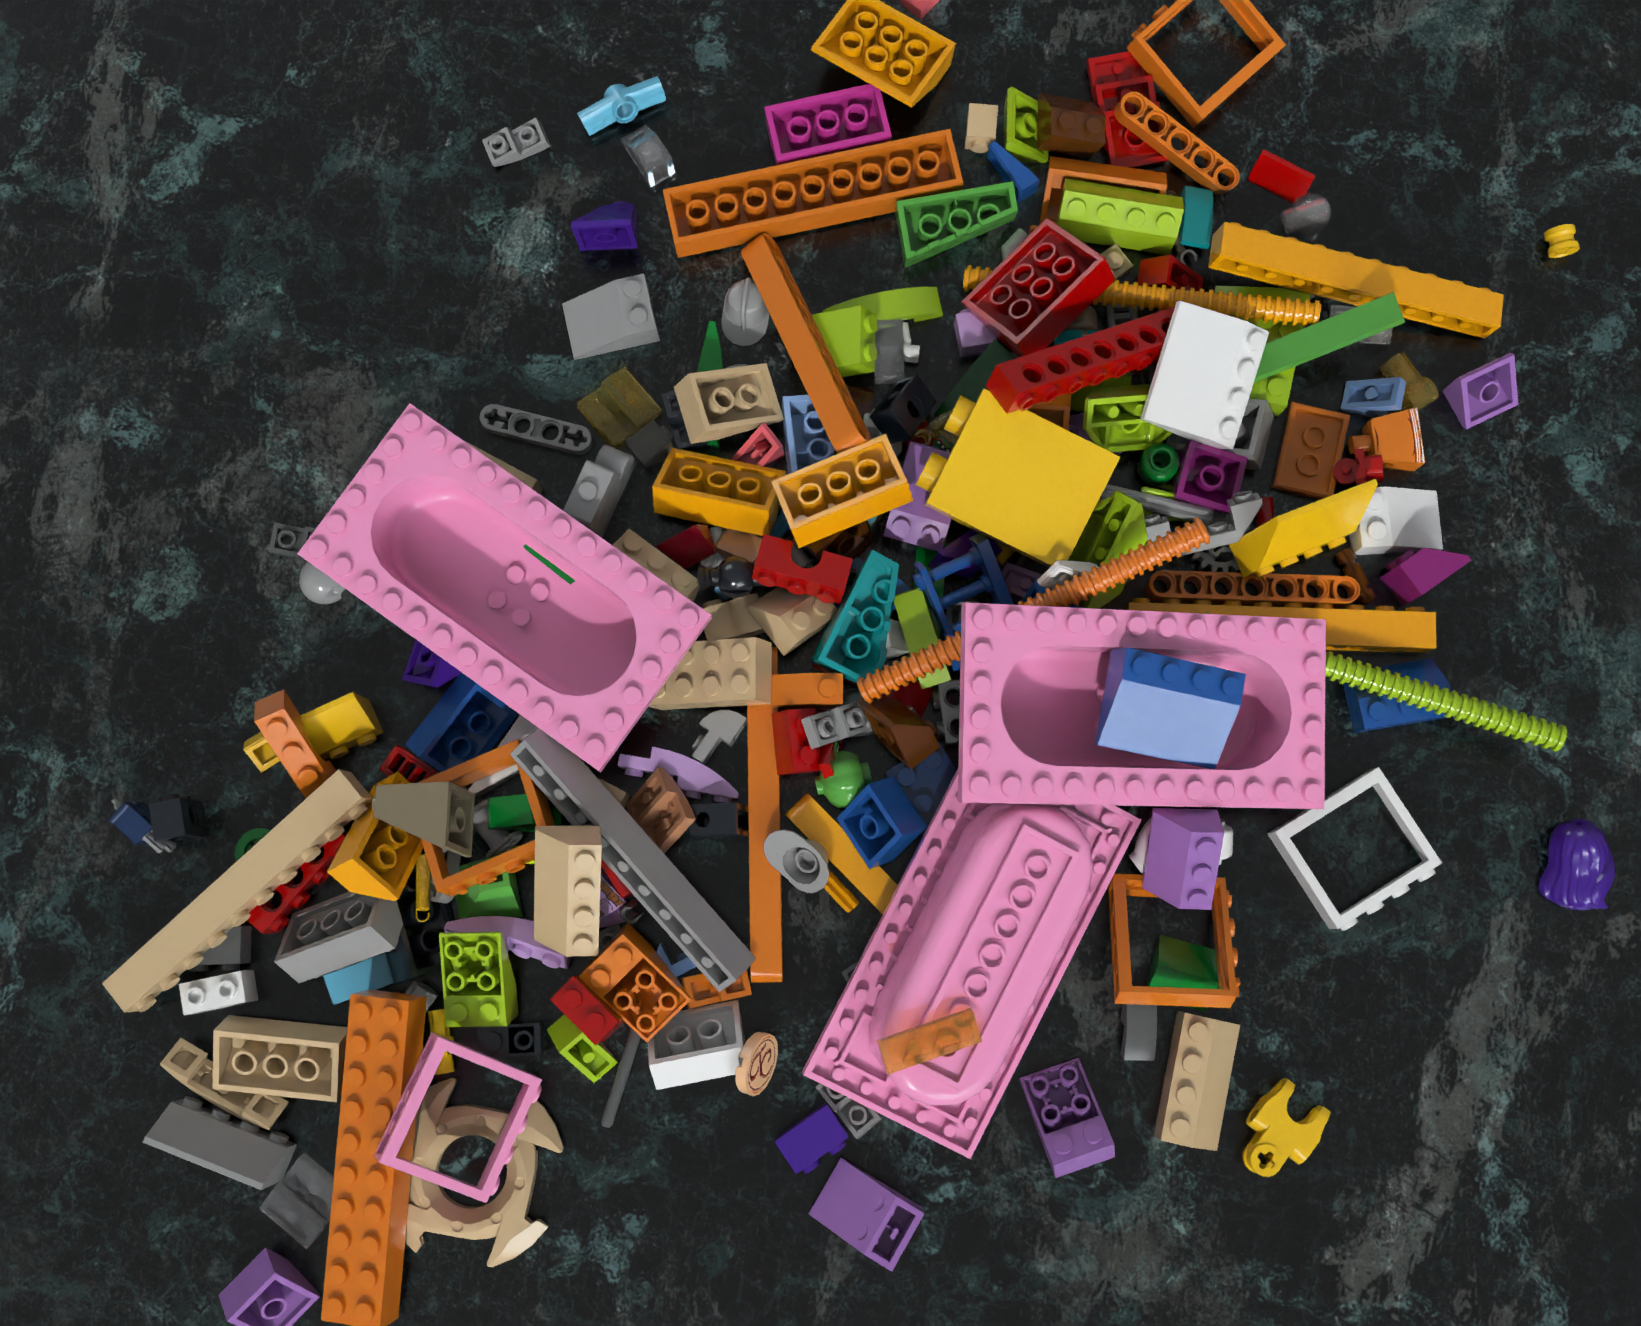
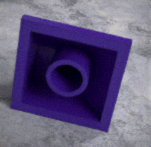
[571,201,638,251]
[402,639,462,687]

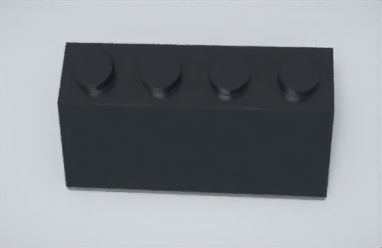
[385,848,454,985]

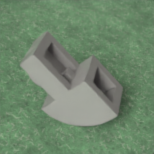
[691,710,747,765]

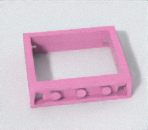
[374,1032,542,1203]

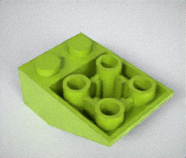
[439,931,518,1027]

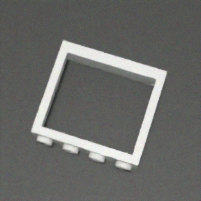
[1267,767,1442,931]

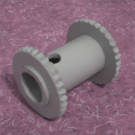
[473,799,522,859]

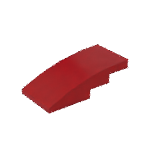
[1086,51,1169,168]

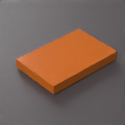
[1271,402,1350,500]

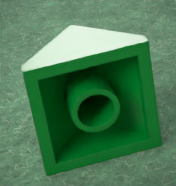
[1146,934,1219,1012]

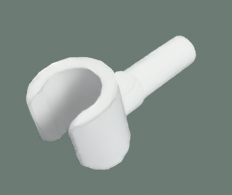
[901,322,920,363]

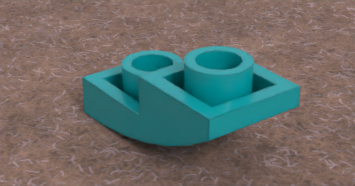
[1179,185,1213,249]

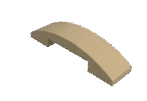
[160,1038,288,1130]

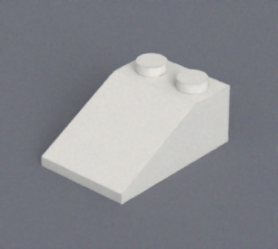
[1349,487,1443,555]

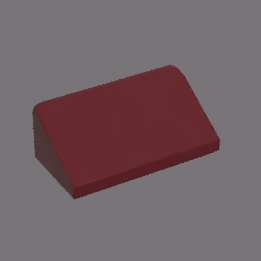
[655,524,718,570]

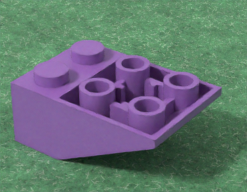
[1020,1058,1115,1178]
[809,1157,925,1271]

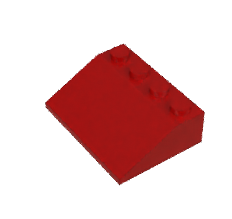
[961,218,1116,357]

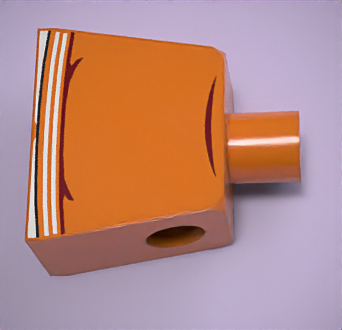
[1348,408,1425,471]

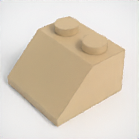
[747,587,837,656]

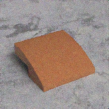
[626,767,696,854]

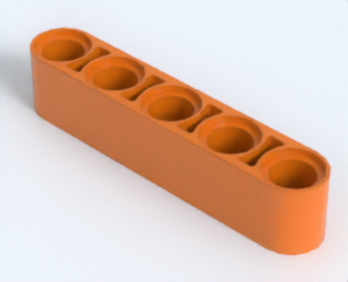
[1114,92,1240,195]

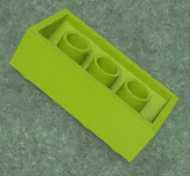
[1056,178,1184,255]

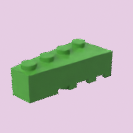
[895,181,1018,268]

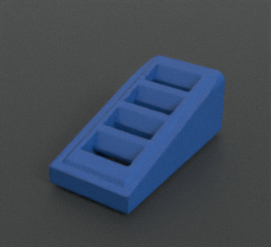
[987,141,1040,203]

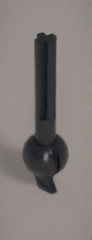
[697,556,856,599]

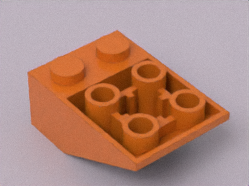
[579,923,692,1043]

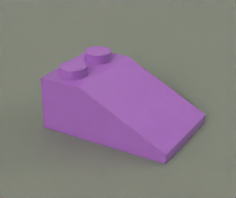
[883,441,951,552]

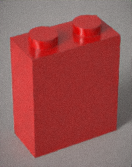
[550,974,624,1046]

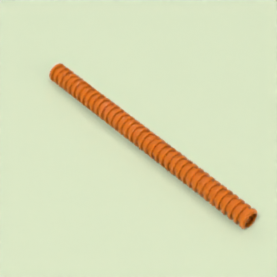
[857,517,1210,704]

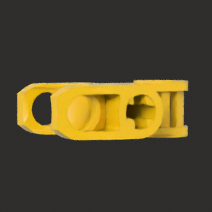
[1242,1078,1331,1177]

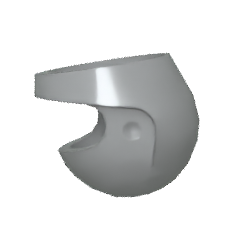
[299,562,345,604]

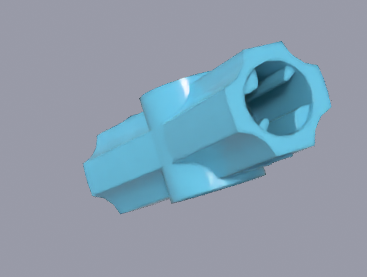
[577,76,666,136]

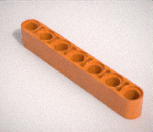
[1144,570,1360,609]

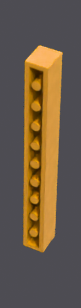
[1208,222,1504,339]
[1124,598,1437,653]

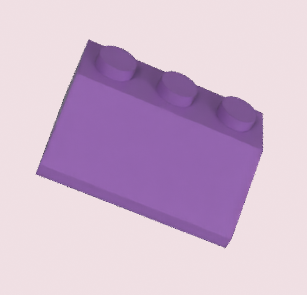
[1142,808,1224,910]

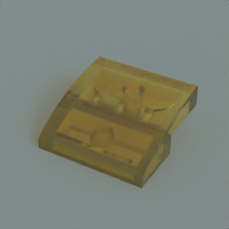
[577,367,662,449]

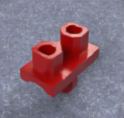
[1333,448,1384,486]

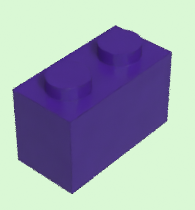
[775,1102,849,1174]

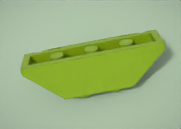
[1083,384,1172,453]
[1068,490,1148,609]

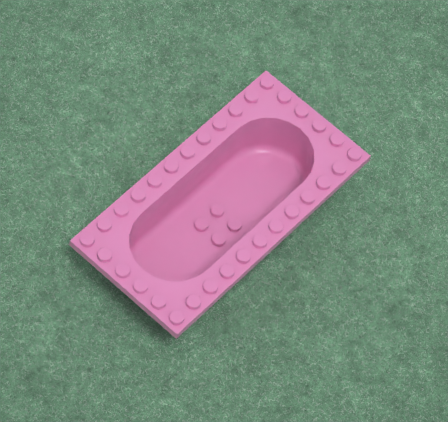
[297,403,713,773]
[958,603,1326,810]
[802,769,1141,1160]

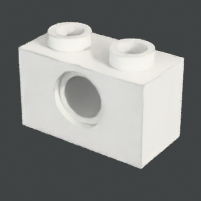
[179,970,258,1015]

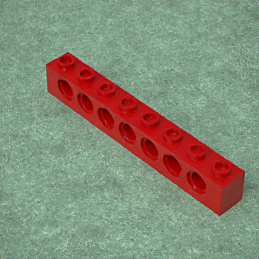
[986,307,1175,414]

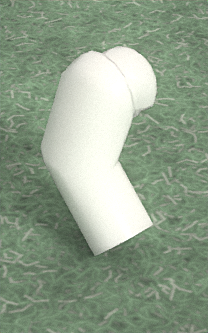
[1001,228,1028,260]

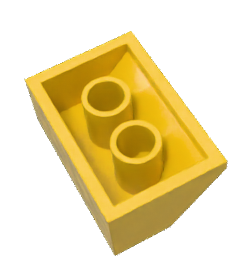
[300,692,384,760]

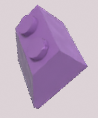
[219,1247,320,1326]

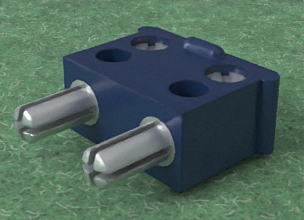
[108,799,176,853]

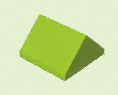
[1003,87,1048,163]

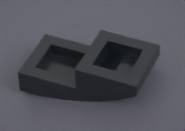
[661,390,708,452]

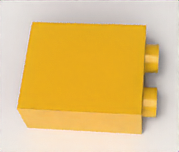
[916,389,1120,568]

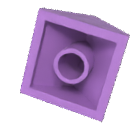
[1443,352,1518,429]

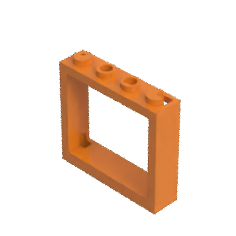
[1127,0,1286,128]
[417,739,556,897]
[1108,874,1241,1008]

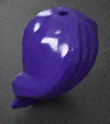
[1539,819,1615,910]

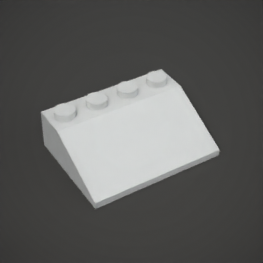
[1140,301,1269,449]

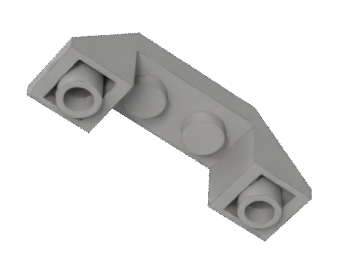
[1144,491,1263,557]

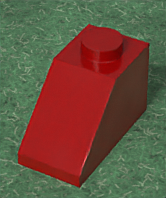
[1137,254,1203,291]

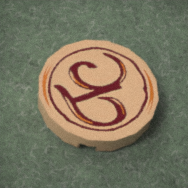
[735,1032,778,1096]

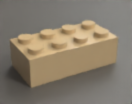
[648,637,772,710]

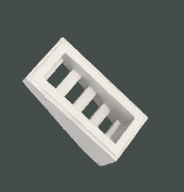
[1037,560,1098,589]

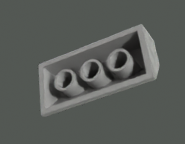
[274,892,403,983]
[143,1096,297,1190]

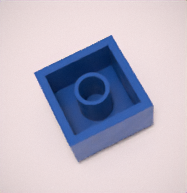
[836,776,927,870]

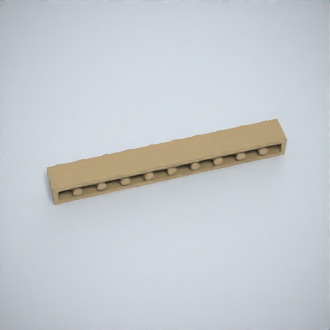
[102,769,373,1013]

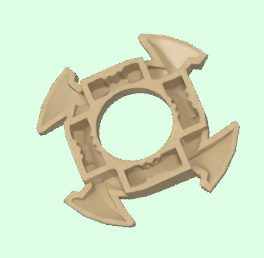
[405,1078,564,1267]

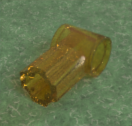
[1380,352,1439,411]

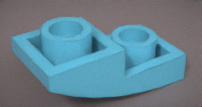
[323,953,394,1005]

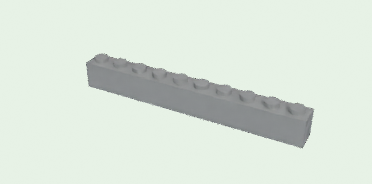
[510,729,756,992]

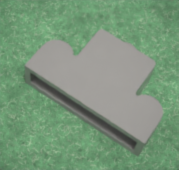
[563,444,636,538]

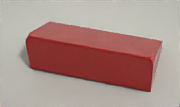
[1248,149,1316,205]

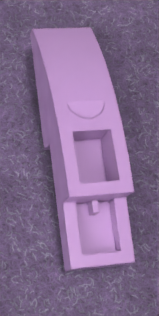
[618,747,740,803]
[444,916,572,969]

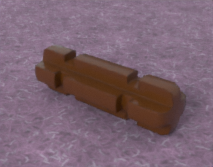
[1336,548,1376,605]

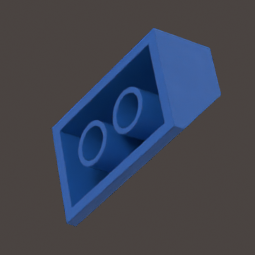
[1343,658,1451,733]
[405,673,519,772]

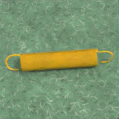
[416,854,430,922]

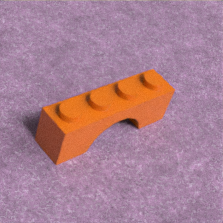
[254,689,336,799]

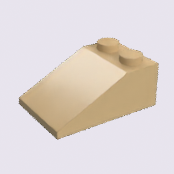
[674,363,784,444]

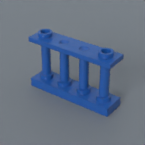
[913,533,1014,673]

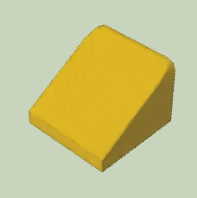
[243,732,280,773]

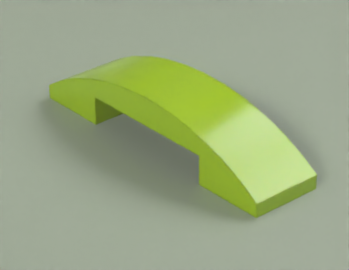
[823,287,943,325]

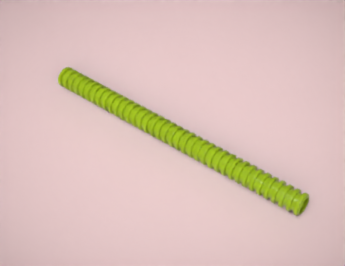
[1205,612,1567,752]

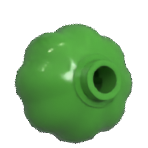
[814,750,873,809]

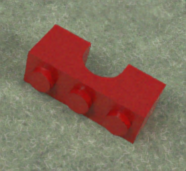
[752,534,853,604]

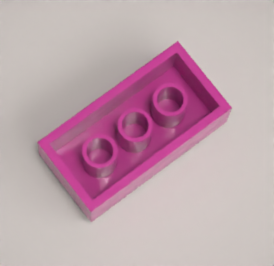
[764,84,892,165]

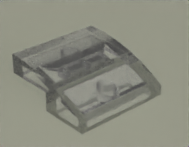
[259,1153,334,1249]

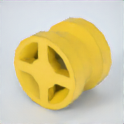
[1544,224,1580,258]

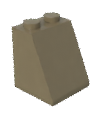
[372,781,475,857]

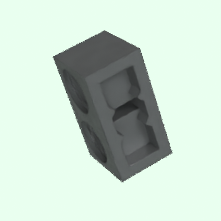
[932,680,960,746]

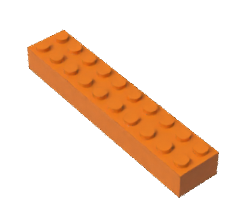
[663,129,963,258]
[321,989,427,1326]

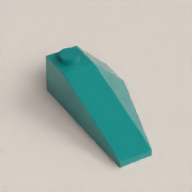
[810,550,899,683]

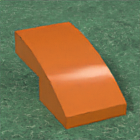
[682,970,752,1009]

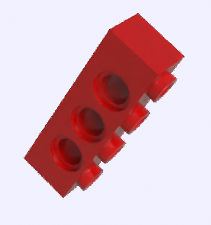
[247,830,348,934]

